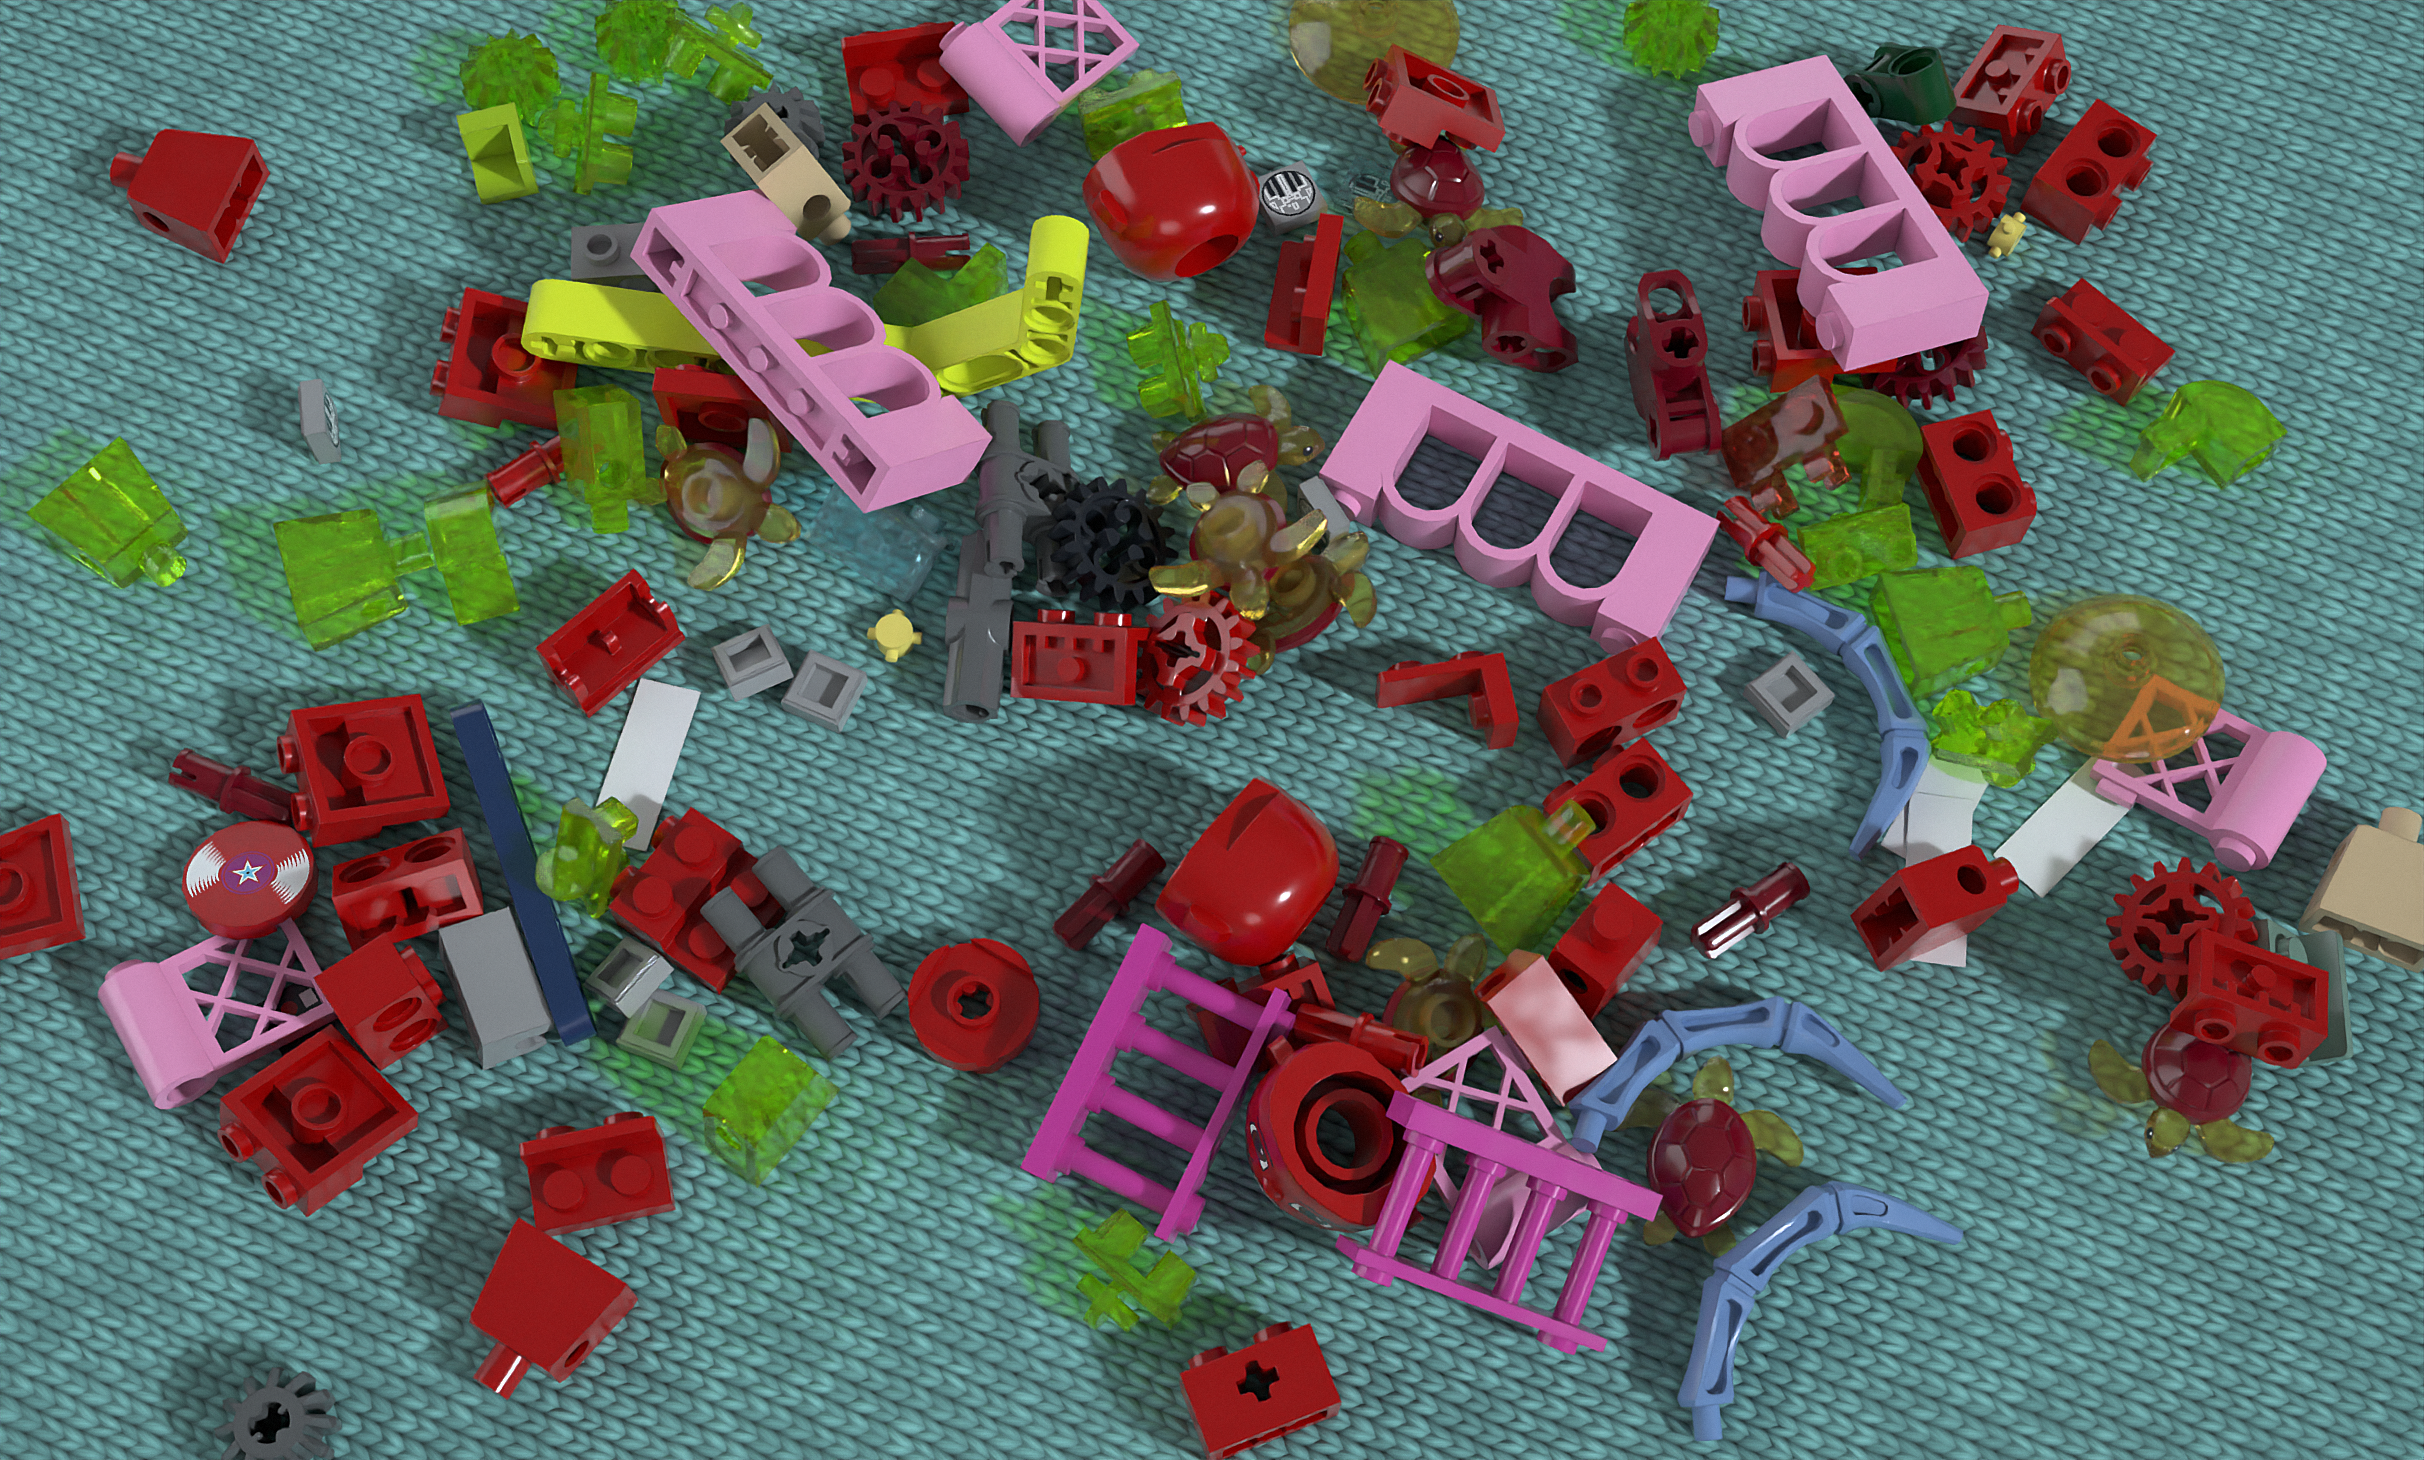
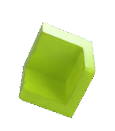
[456,102,540,205]

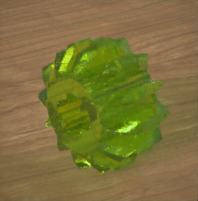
[594,0,694,88]
[1622,0,1720,81]
[459,27,562,127]

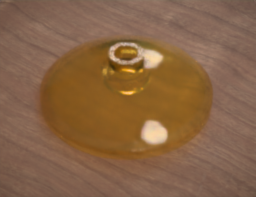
[1288,0,1460,105]
[2028,593,2225,764]

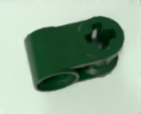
[1843,42,1957,126]

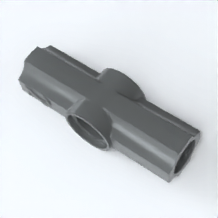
[943,530,1015,724]

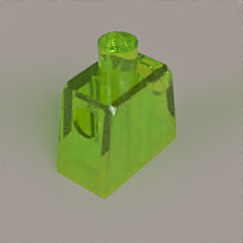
[1340,230,1475,380]
[553,383,647,534]
[26,436,189,589]
[273,508,435,652]
[1867,565,2032,703]
[1429,799,1596,957]
[702,1034,840,1188]

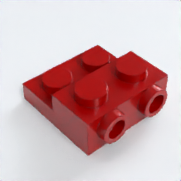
[1362,43,1506,153]
[1742,267,1899,393]
[429,287,578,433]
[652,364,794,453]
[276,693,451,848]
[608,807,786,995]
[217,1024,419,1217]

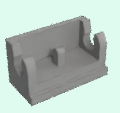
[438,907,554,1071]

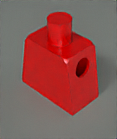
[110,128,270,264]
[1850,844,2019,973]
[1547,881,1663,1023]
[469,1218,638,1401]

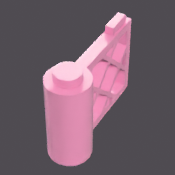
[939,0,1140,148]
[2089,674,2327,872]
[98,917,338,1109]
[1400,1025,1603,1271]

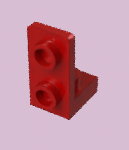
[1375,651,1520,750]

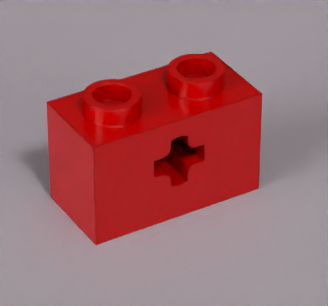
[1179,1321,1342,1460]

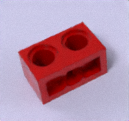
[2020,98,2157,245]
[1908,409,2037,560]
[1536,636,1688,770]
[1537,736,1694,889]
[331,827,484,953]
[313,932,450,1071]

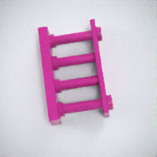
[1020,923,1296,1244]
[1335,1090,1663,1355]

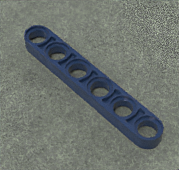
[449,698,598,1047]

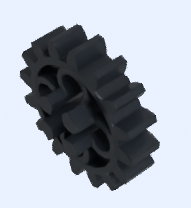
[1047,476,1179,613]

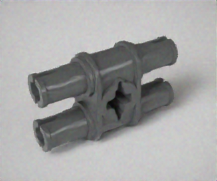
[974,400,1080,597]
[700,845,908,1063]

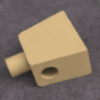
[720,102,851,246]
[2297,807,2424,973]

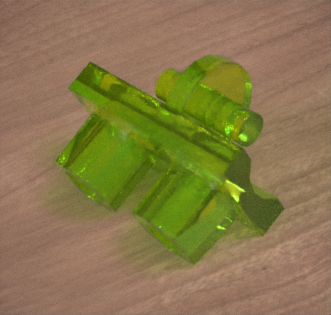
[659,2,774,106]
[1077,67,1188,161]
[538,72,638,196]
[1125,300,1230,423]
[1796,501,1918,592]
[1930,688,2060,789]
[534,796,639,920]
[1072,1207,1199,1333]

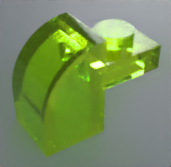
[872,242,1009,328]
[2128,380,2288,490]
[1812,384,1923,531]
[424,479,521,627]

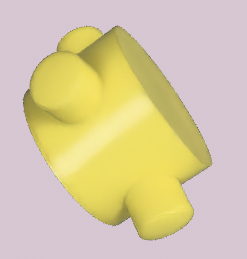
[1987,212,2027,259]
[867,609,923,663]

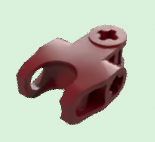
[1425,225,1579,373]
[1624,269,1722,462]

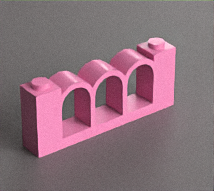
[1688,54,1990,372]
[630,188,992,514]
[1319,359,1720,656]

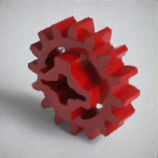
[1890,121,2011,243]
[1136,588,1260,728]
[2106,857,2259,1001]

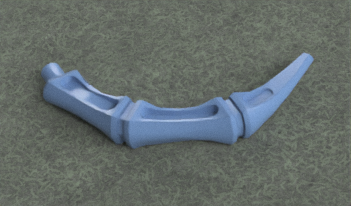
[1724,569,1932,861]
[1569,996,1908,1153]
[1677,1181,1963,1441]

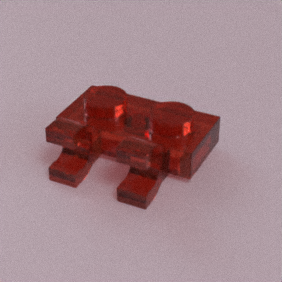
[1720,374,1852,521]

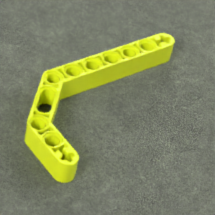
[521,215,1090,404]

